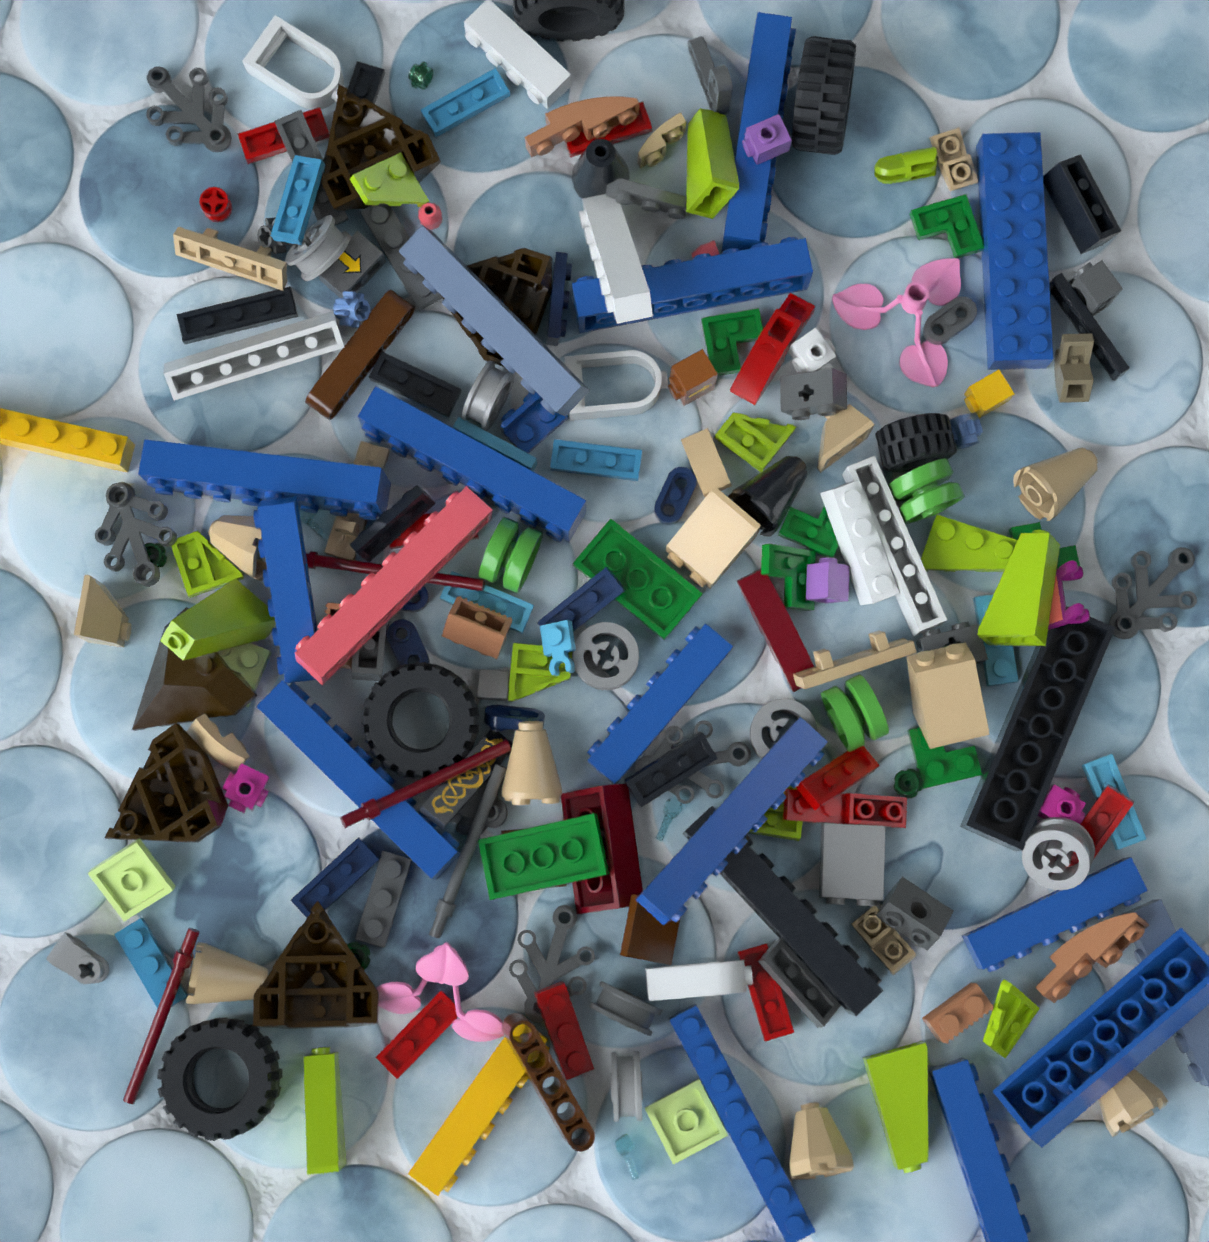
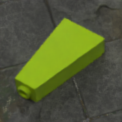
[686,108,739,219]
[977,530,1060,646]
[160,579,276,660]
[862,1041,928,1173]
[304,1047,347,1175]

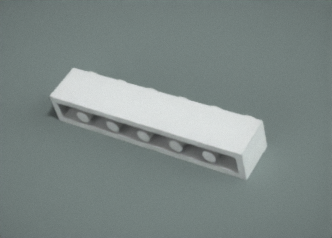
[579,194,653,324]
[163,311,345,400]
[842,456,947,637]

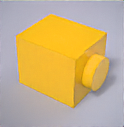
[964,369,1015,418]

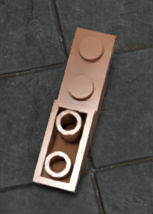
[525,96,639,158]
[1035,912,1149,1003]

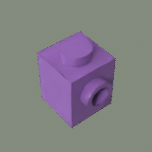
[742,114,792,165]
[806,558,849,604]

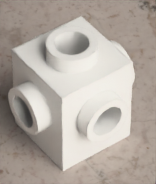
[788,328,836,374]

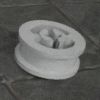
[285,215,351,281]
[461,360,515,431]
[573,622,639,690]
[750,699,818,759]
[1022,817,1095,890]
[610,1051,643,1122]

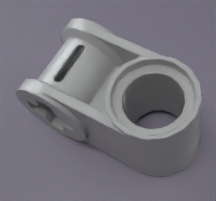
[46,932,109,984]

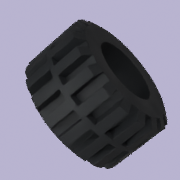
[875,413,957,472]

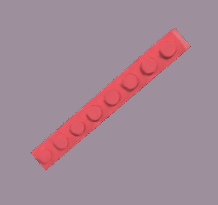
[295,486,493,686]

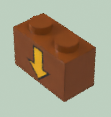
[668,349,718,406]

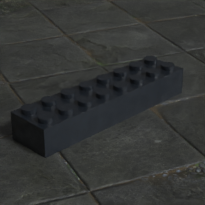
[960,606,1116,851]
[682,806,884,1016]

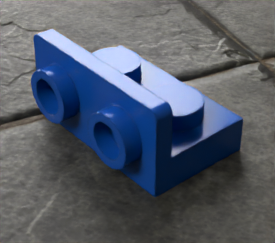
[500,392,568,454]

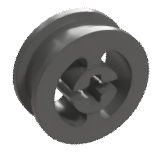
[589,981,663,1036]

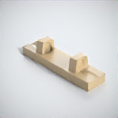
[173,226,288,290]
[324,441,390,560]
[793,630,917,689]

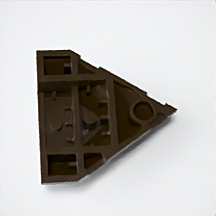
[321,84,441,211]
[439,248,552,367]
[132,607,258,731]
[105,723,228,843]
[253,900,379,1029]

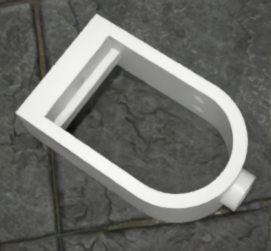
[243,15,347,110]
[564,350,668,421]
[645,960,753,1001]

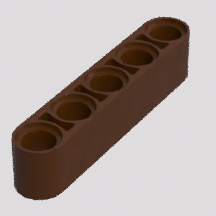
[305,289,415,420]
[502,1013,595,1152]

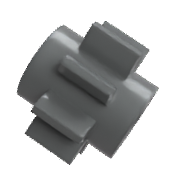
[257,217,292,254]

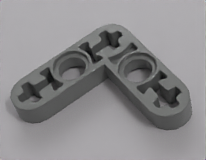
[688,36,733,115]

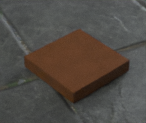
[620,894,680,965]

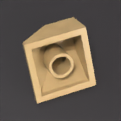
[817,404,875,473]
[74,575,131,648]

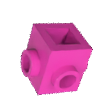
[222,763,269,813]
[1038,784,1086,824]

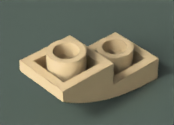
[638,112,686,168]
[930,128,978,191]
[681,428,732,497]
[186,714,250,771]
[851,906,916,975]

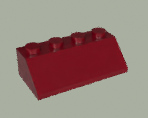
[561,783,643,914]

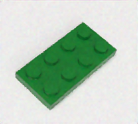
[573,518,703,640]
[478,814,609,900]

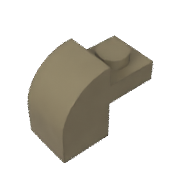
[1054,333,1094,403]

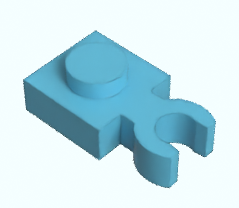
[540,620,576,676]

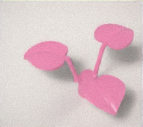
[832,258,961,387]
[376,942,504,1042]

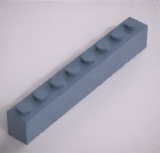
[398,225,590,417]

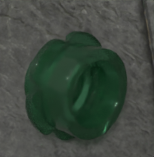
[408,61,434,90]

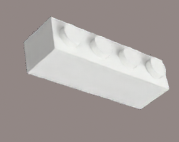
[464,0,572,109]
[820,480,900,605]

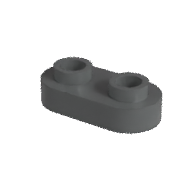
[923,296,977,345]

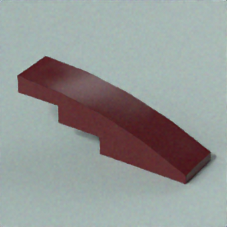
[737,568,814,692]

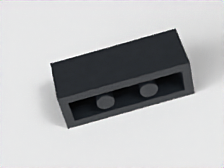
[1043,154,1121,254]

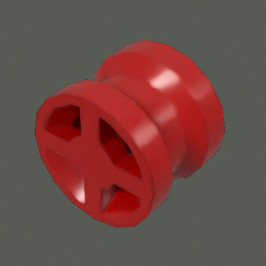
[199,187,232,222]

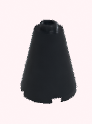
[572,139,630,199]
[728,456,808,537]

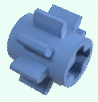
[333,291,370,328]
[950,414,983,449]

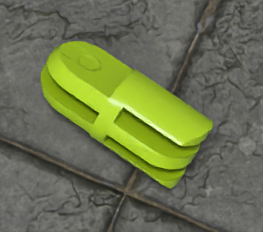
[874,147,937,184]

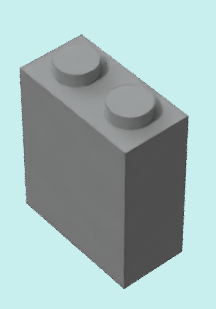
[819,823,886,906]

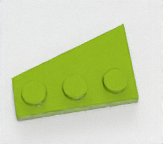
[921,515,1018,572]

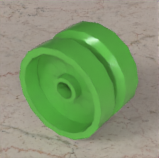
[888,458,965,524]
[478,517,543,594]
[821,674,889,752]

